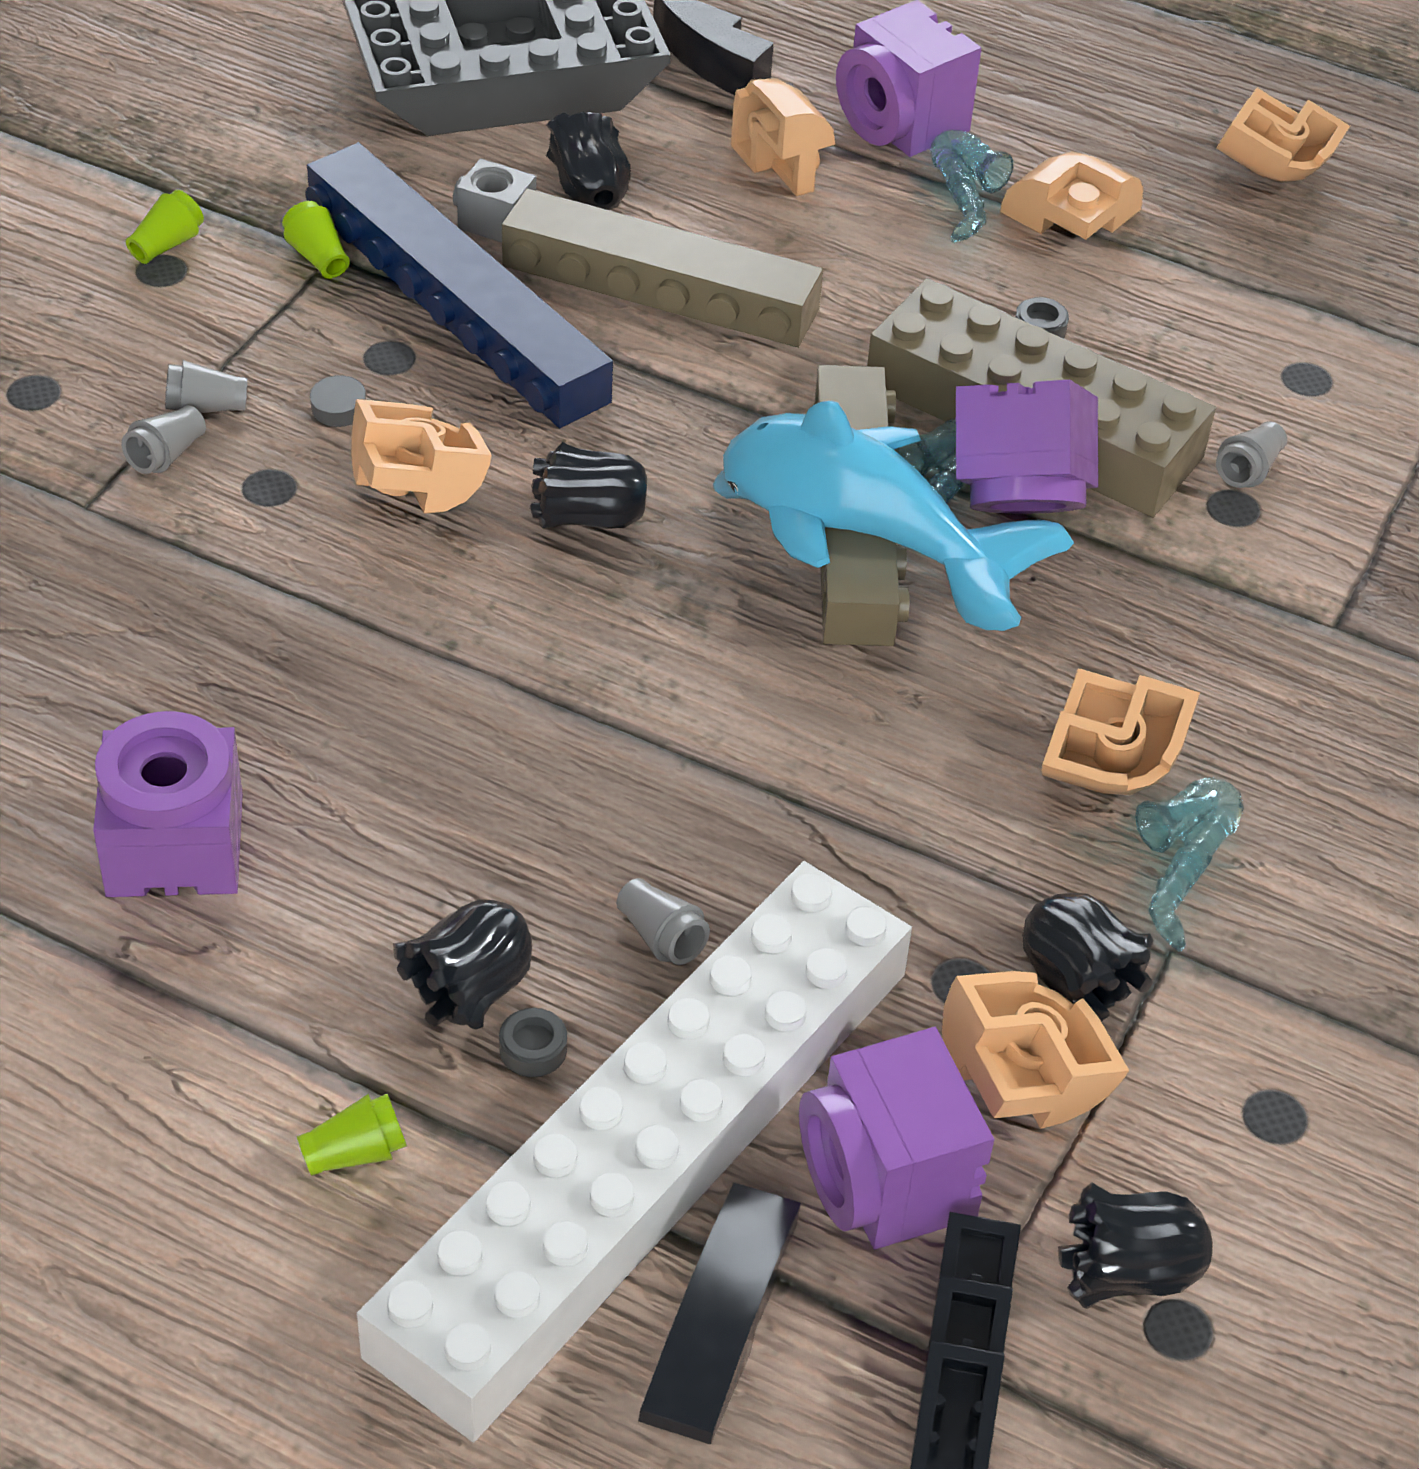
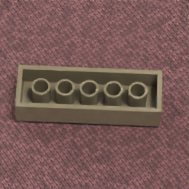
[867,278,1216,518]

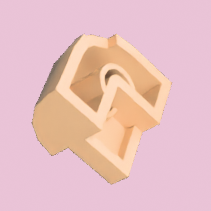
[731,78,835,196]
[1216,88,1350,183]
[1000,151,1143,239]
[351,399,492,514]
[1042,668,1200,795]
[942,971,1129,1129]

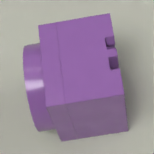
[836,0,981,157]
[956,379,1098,514]
[93,711,243,897]
[799,1026,994,1250]

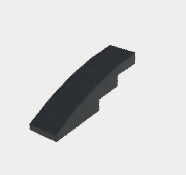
[638,1182,801,1445]
[910,1212,1021,1469]

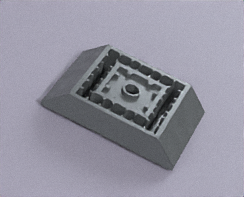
[342,0,670,136]

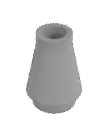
[165,360,247,413]
[121,405,206,474]
[1216,421,1287,488]
[616,878,710,965]

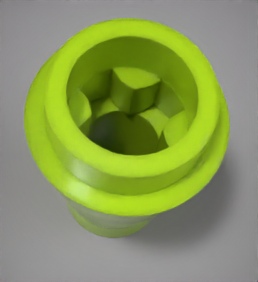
[125,190,204,264]
[282,201,350,279]
[297,1093,407,1176]

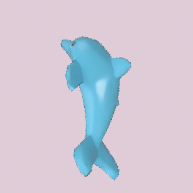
[713,400,1074,631]

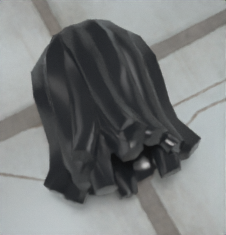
[546,111,631,210]
[530,442,647,529]
[1022,893,1154,1022]
[393,900,532,1030]
[1058,1183,1213,1309]

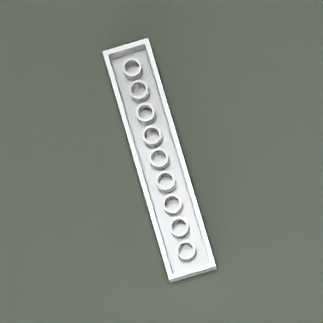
[357,861,912,1443]

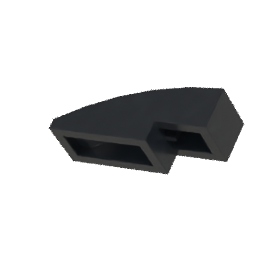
[653,0,774,96]

